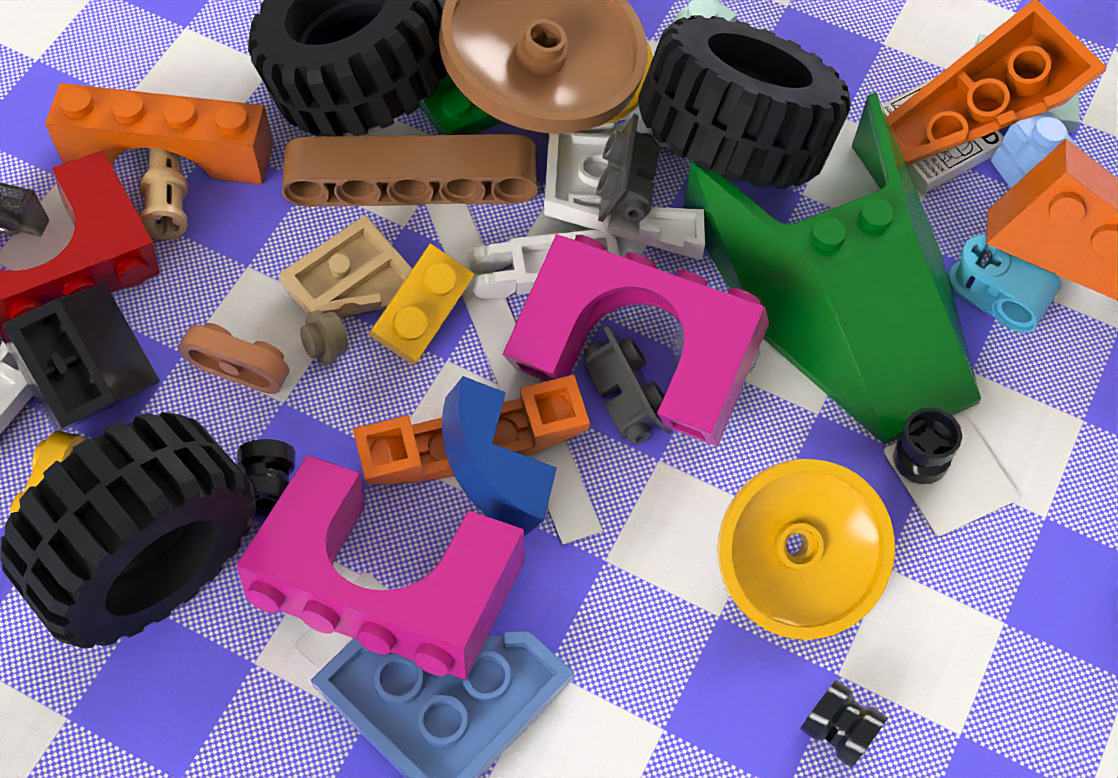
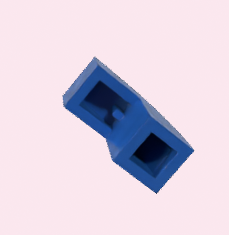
[442,376,557,537]

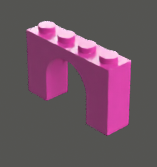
[502,234,769,447]
[236,455,524,680]

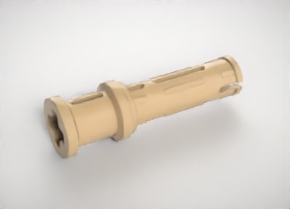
[139,148,188,240]

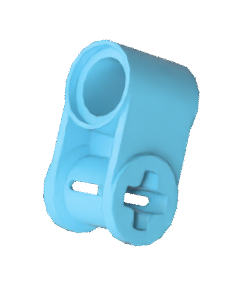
[948,235,1061,333]

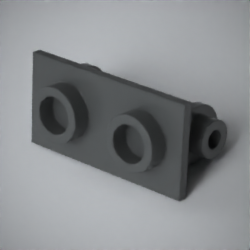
[596,114,660,222]
[584,326,673,445]

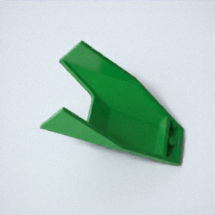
[683,92,981,444]

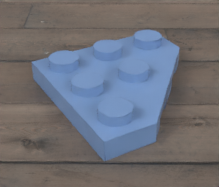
[311,631,574,778]

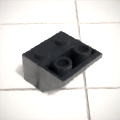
[0,283,160,432]

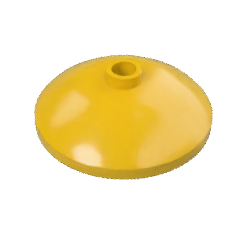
[717,459,895,640]

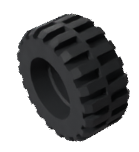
[248,0,448,136]
[638,15,851,189]
[0,412,256,648]

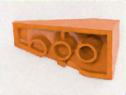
[887,0,1107,166]

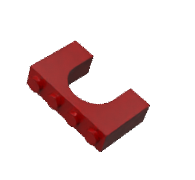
[0,150,160,333]

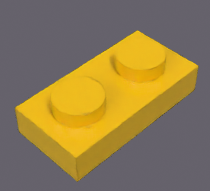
[368,243,475,365]

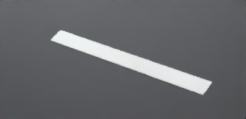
[425,204,603,545]

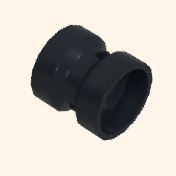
[893,408,962,484]
[236,439,295,516]
[800,679,888,768]

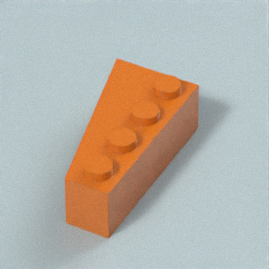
[986,139,1118,301]

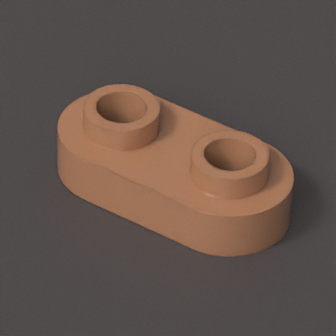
[178,323,290,394]

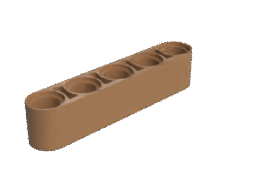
[282,134,538,207]

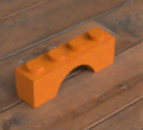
[45,83,273,184]

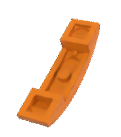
[353,375,590,484]

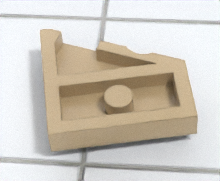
[279,215,412,317]

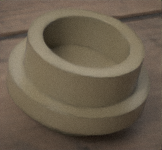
[300,310,348,365]

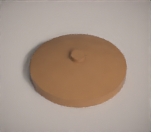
[439,0,648,134]

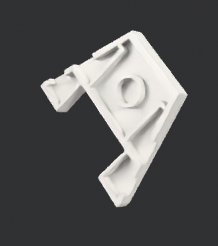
[544,116,705,259]

